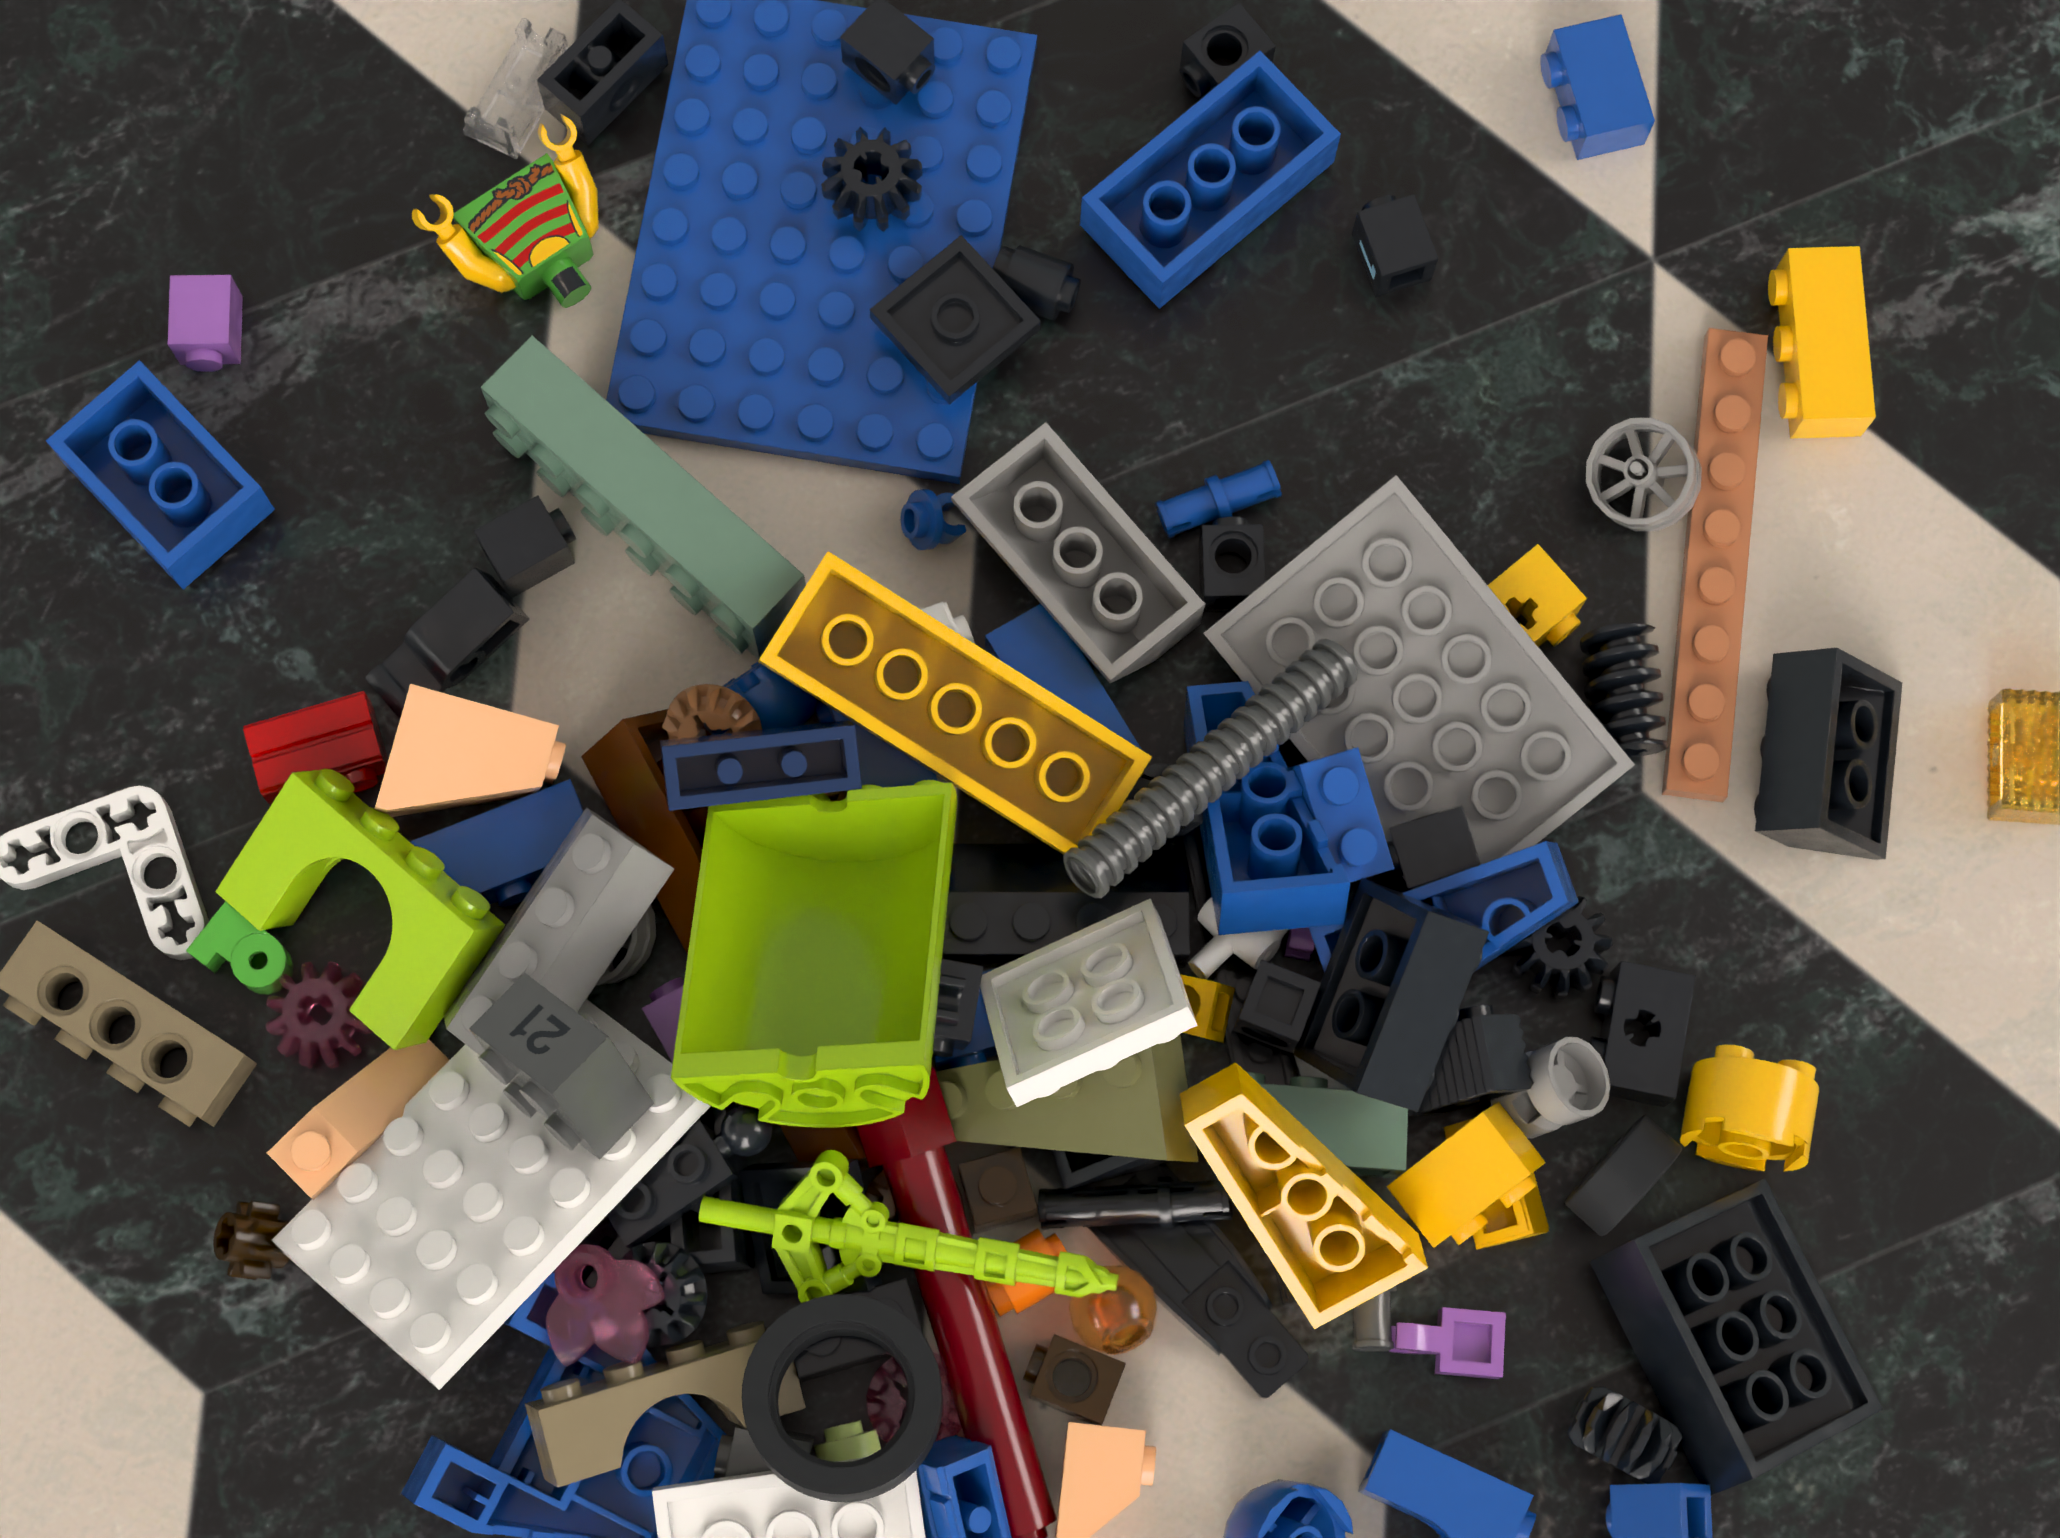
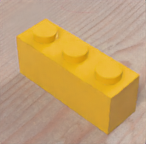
[1768,246,1876,439]

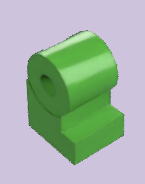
[186,901,293,995]

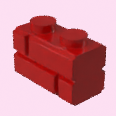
[243,691,388,806]

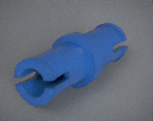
[1155,460,1282,539]

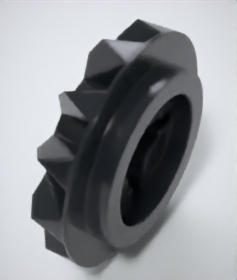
[605,1241,707,1347]

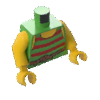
[412,114,599,308]

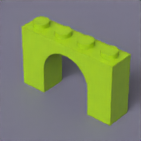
[215,769,505,1050]

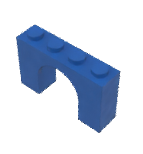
[1358,1429,1536,1538]

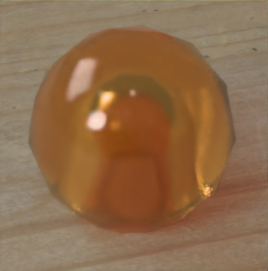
[1068,1265,1158,1355]

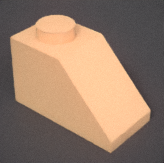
[1055,1422,1156,1538]

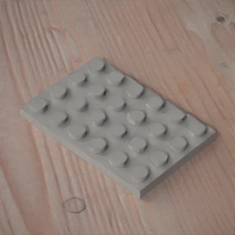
[1204,475,1635,889]

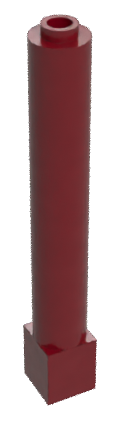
[857,1067,1057,1538]

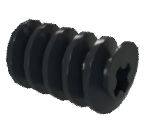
[1580,623,1668,757]

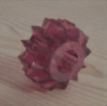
[266,962,373,1069]

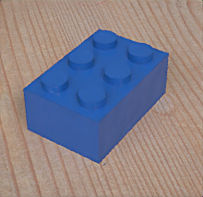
[46,360,275,590]

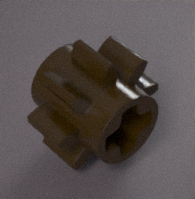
[213,1200,290,1280]

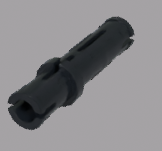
[1038,1177,1233,1230]

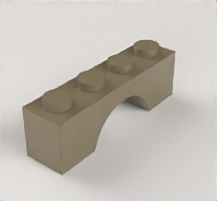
[525,1321,806,1488]

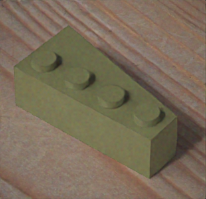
[936,1034,1199,1162]

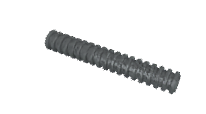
[1063,639,1357,898]

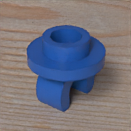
[900,489,966,550]

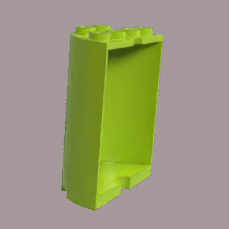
[671,780,957,1128]

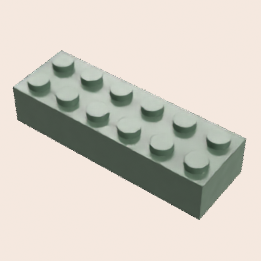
[481,335,806,660]

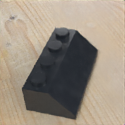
[942,844,1190,968]

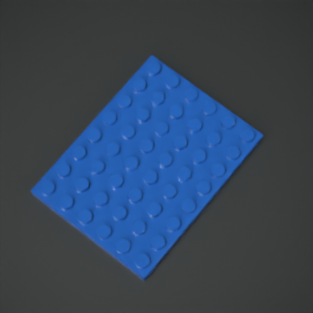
[606,0,1037,484]

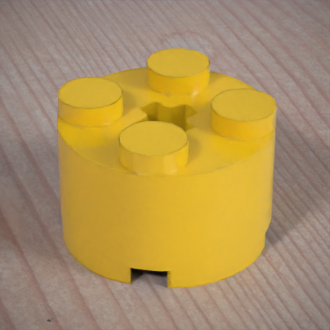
[1680,1045,1819,1171]

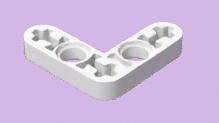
[0,786,209,960]

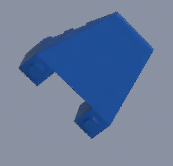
[401,1272,726,1538]

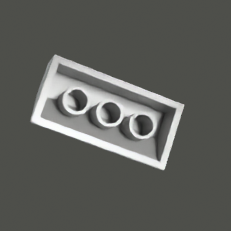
[951,422,1205,683]
[444,807,674,1055]

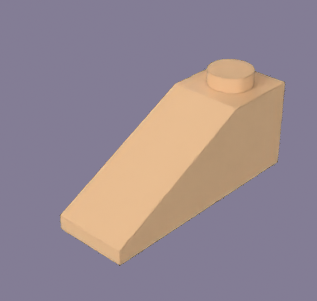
[267,1039,449,1200]

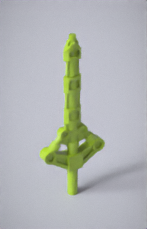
[699,1150,1119,1303]

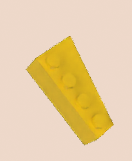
[1180,1062,1428,1329]

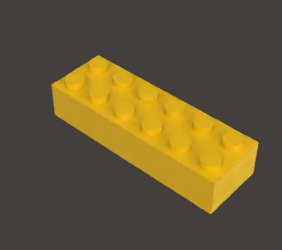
[758,551,1152,855]

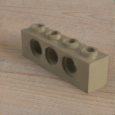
[0,921,257,1127]

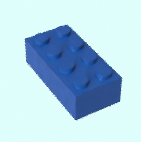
[1080,51,1341,309]

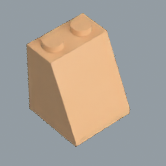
[375,684,566,817]

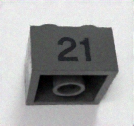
[469,973,654,1160]

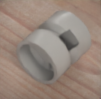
[1490,1037,1610,1138]

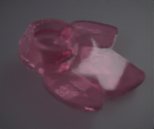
[546,1244,665,1366]

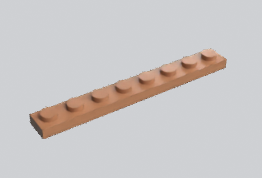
[1662,328,1768,803]

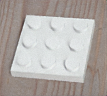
[980,898,1198,1107]

